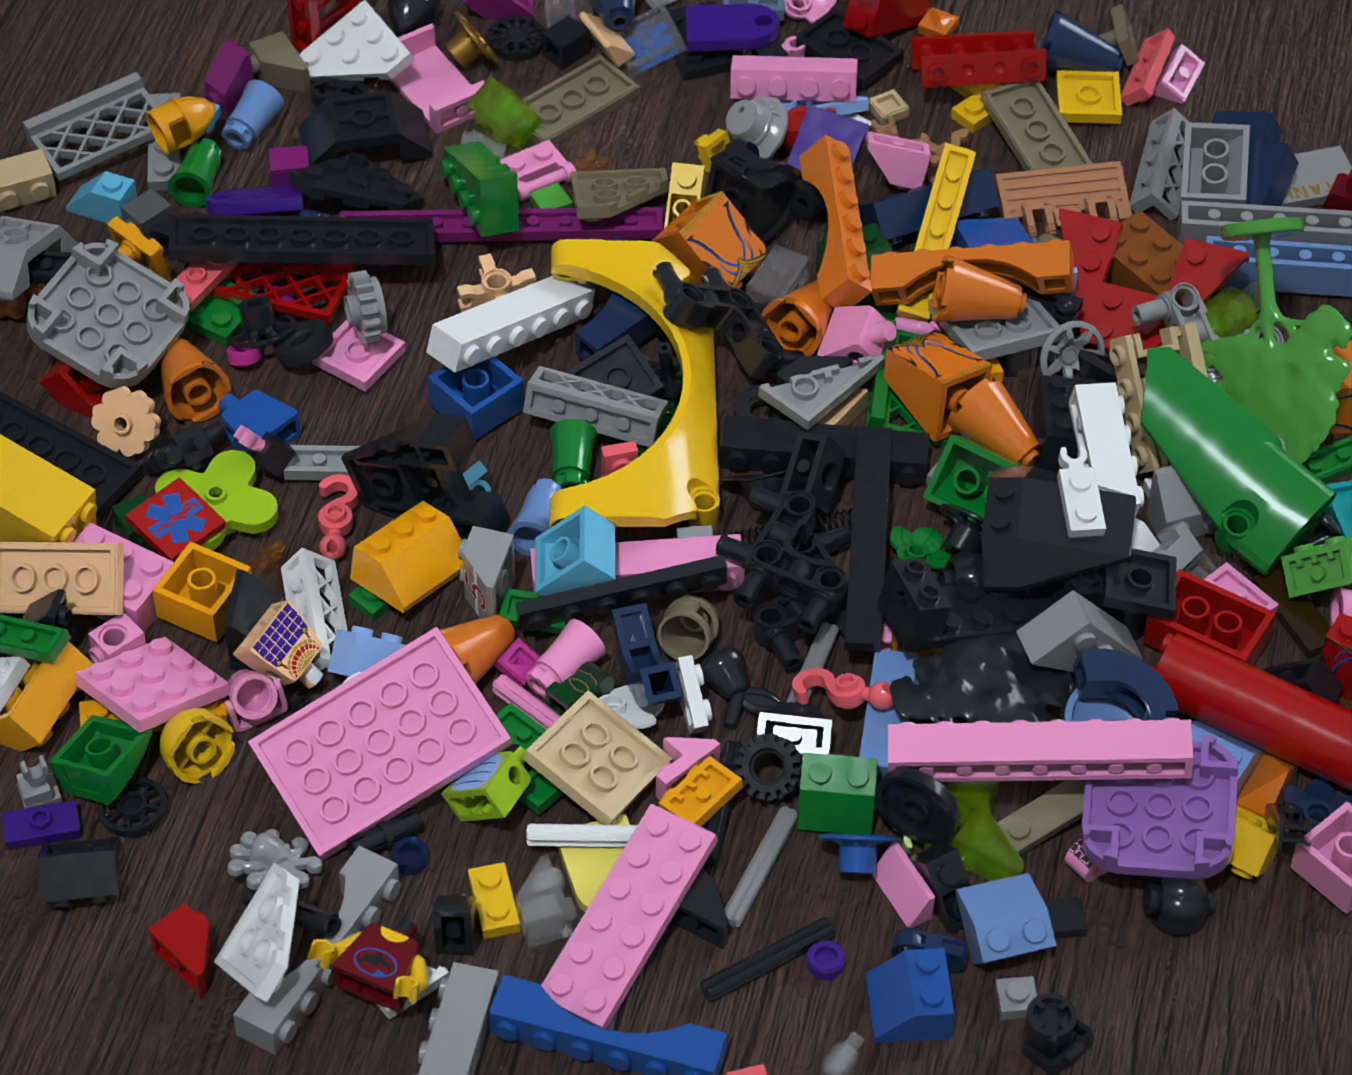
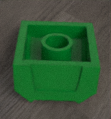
[49,715,153,807]

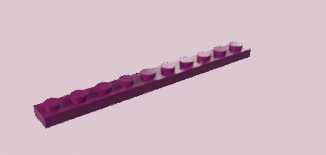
[339,207,663,242]

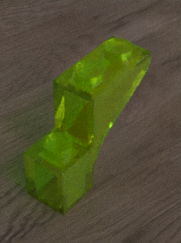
[947,781,1024,882]

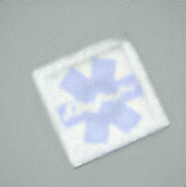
[617,3,687,77]

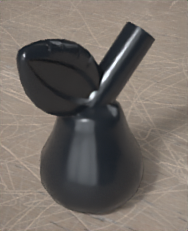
[701,647,781,730]

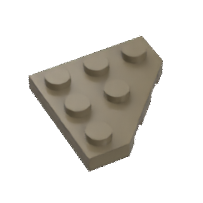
[570,168,668,222]

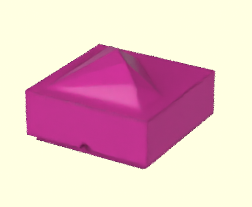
[494,637,540,687]

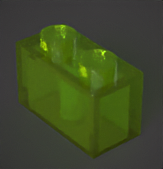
[467,75,543,149]

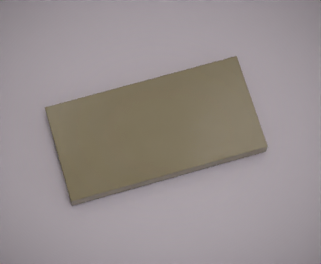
[505,55,640,145]
[980,81,1093,171]

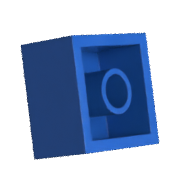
[428,356,524,440]

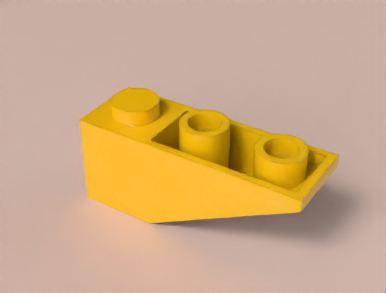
[664,162,706,228]

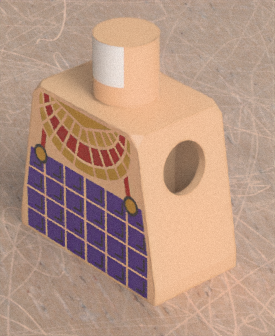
[233,600,323,689]

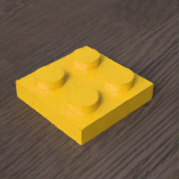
[1056,70,1122,124]

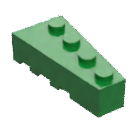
[440,141,519,237]

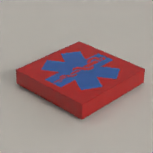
[125,477,226,562]

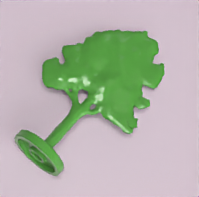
[1201,217,1352,464]

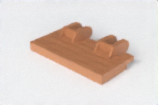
[994,161,1132,240]

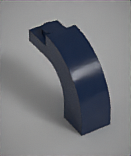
[610,603,683,708]
[1073,648,1179,720]

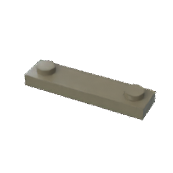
[993,780,1085,859]

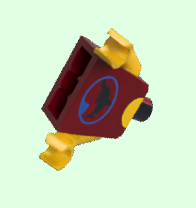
[307,917,428,1014]

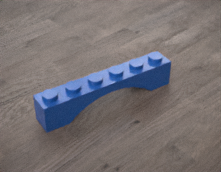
[489,974,727,1075]

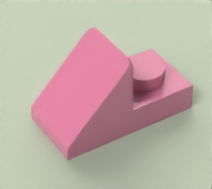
[656,737,720,801]

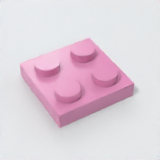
[312,320,406,392]

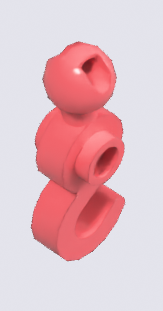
[318,474,360,559]
[792,668,893,710]

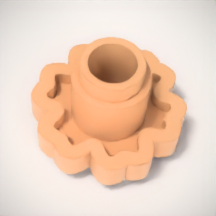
[91,386,161,457]

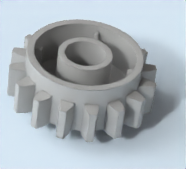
[344,270,387,345]

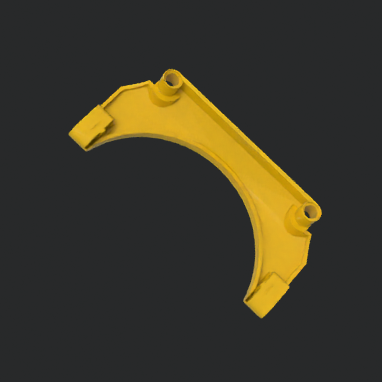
[549,239,720,531]

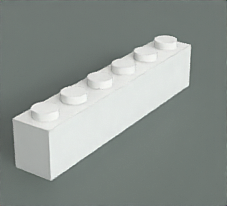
[426,276,596,373]

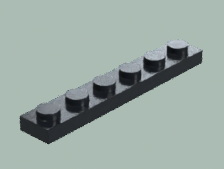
[515,554,727,632]

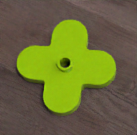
[155,450,279,550]

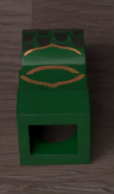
[546,661,615,716]

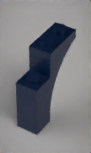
[1212,110,1299,206]
[575,236,657,360]

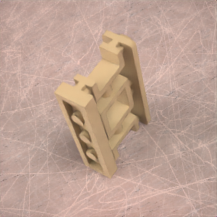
[1109,322,1208,474]

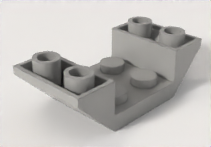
[0,216,78,301]

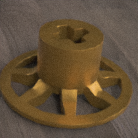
[445,11,499,68]

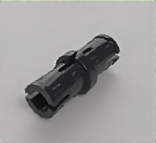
[346,809,422,856]

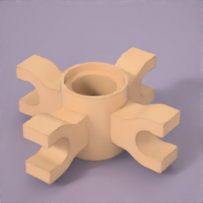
[457,253,536,312]

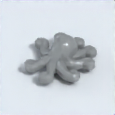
[227,829,323,890]

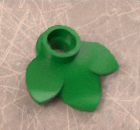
[889,525,952,570]

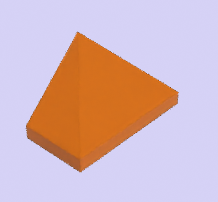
[1236,752,1299,818]

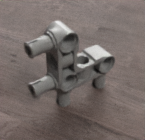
[1131,283,1284,382]

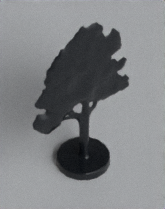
[875,632,1075,844]

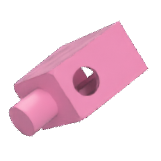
[816,306,896,365]

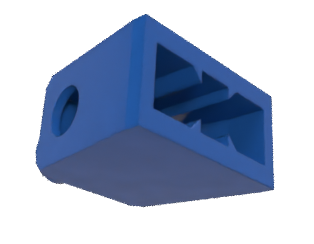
[218,390,301,468]

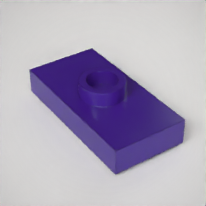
[2,800,82,850]

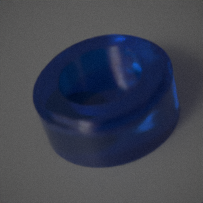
[391,837,429,875]

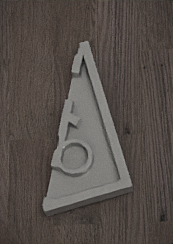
[758,354,885,430]

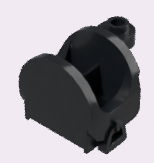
[705,138,822,243]

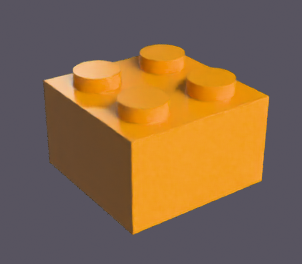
[152,541,252,643]

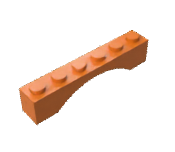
[799,134,872,308]
[870,239,1074,306]

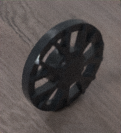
[97,777,168,836]

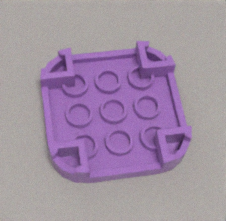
[1081,734,1238,879]

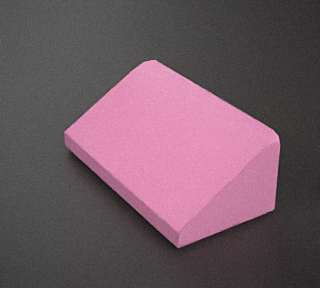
[1153,44,1205,104]
[872,842,935,928]

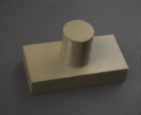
[1099,4,1139,66]

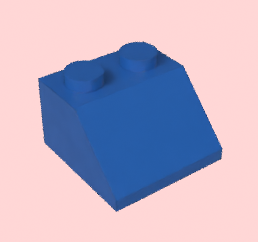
[866,948,954,1043]

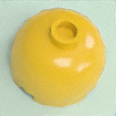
[160,708,235,784]

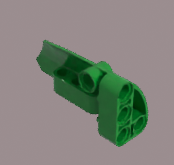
[1140,347,1337,576]

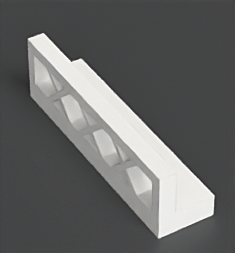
[281,548,348,671]

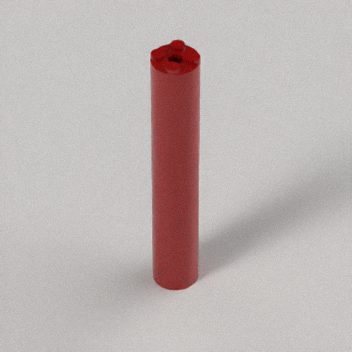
[1151,633,1352,791]

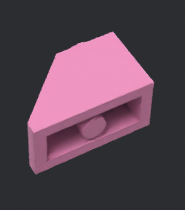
[865,131,931,191]

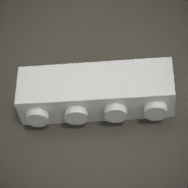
[1068,382,1144,517]

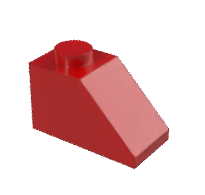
[148,903,212,997]

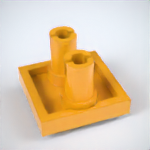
[107,216,173,283]

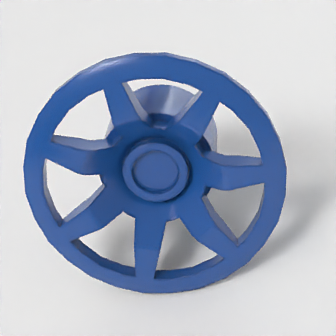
[817,833,899,873]

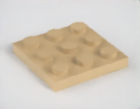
[522,690,673,825]

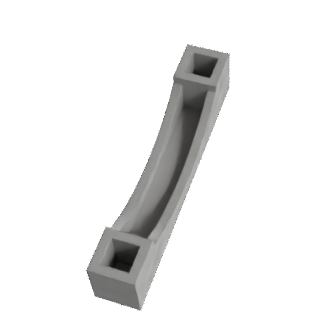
[233,846,401,1055]

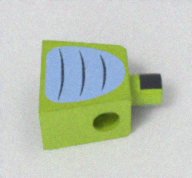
[441,744,531,822]

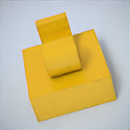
[694,129,730,173]

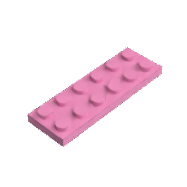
[541,804,718,1029]

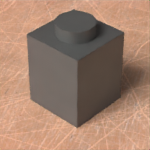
[121,188,173,240]

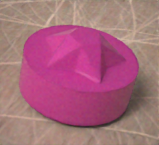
[227,341,262,367]

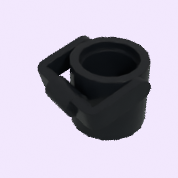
[1021,993,1093,1074]

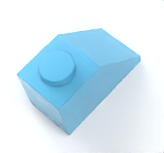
[66,171,137,223]

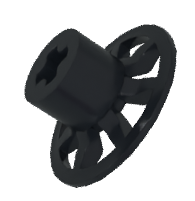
[226,296,297,348]
[939,504,984,554]

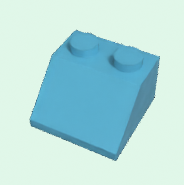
[535,505,615,596]

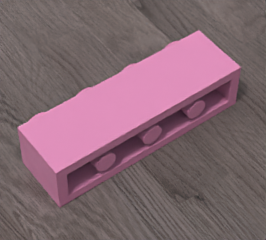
[731,55,858,102]

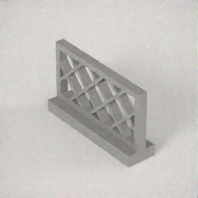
[23,72,158,181]

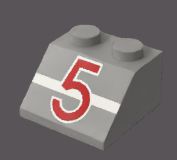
[458,526,516,619]

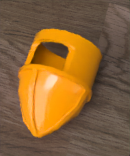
[145,96,216,155]

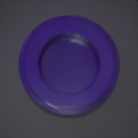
[806,941,845,980]

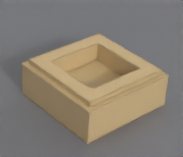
[869,89,910,125]

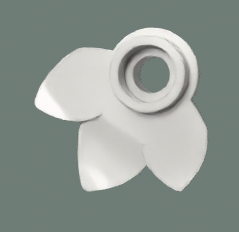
[599,685,665,729]

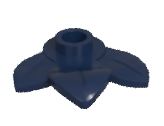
[1283,777,1352,833]

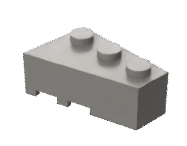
[1016,590,1143,672]

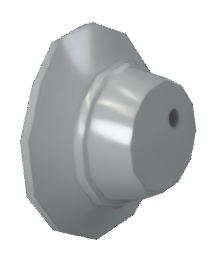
[725,96,789,159]

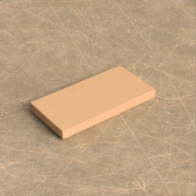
[0,542,124,615]

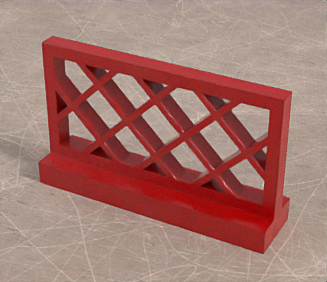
[208,262,358,323]

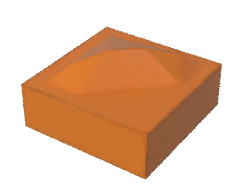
[917,7,959,36]

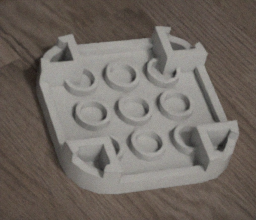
[27,239,190,388]

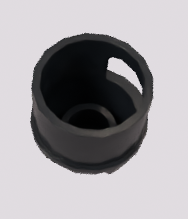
[388,0,441,35]

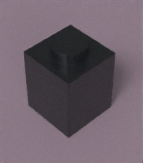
[541,15,590,70]

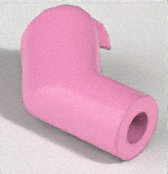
[894,317,944,335]

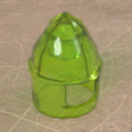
[1205,287,1258,338]

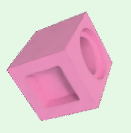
[88,611,146,664]

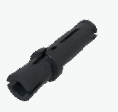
[243,888,341,938]

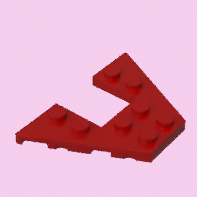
[1058,208,1250,362]

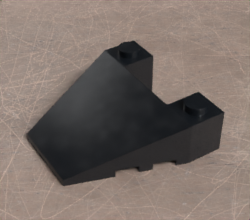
[341,413,509,540]

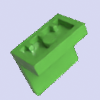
[1281,536,1352,598]

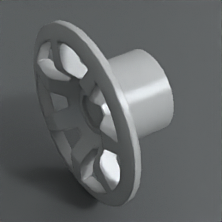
[1040,321,1105,379]

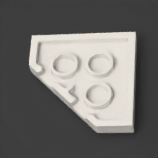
[299,0,416,82]
[214,863,300,1002]

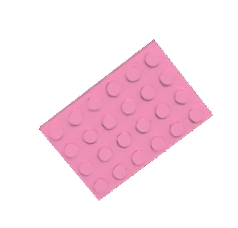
[248,627,513,861]

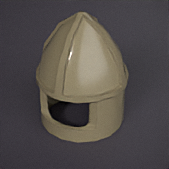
[657,595,719,660]

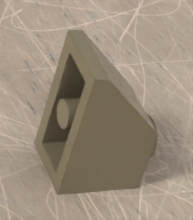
[249,31,310,93]

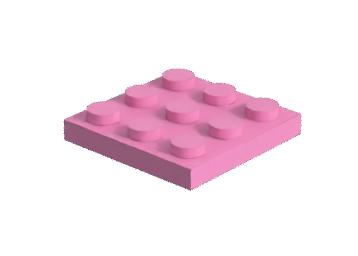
[75,637,229,733]

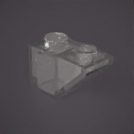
[516,854,577,948]

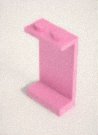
[390,23,490,134]

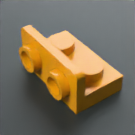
[659,756,743,827]

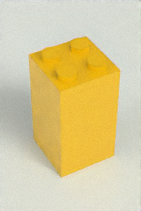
[0,434,98,543]

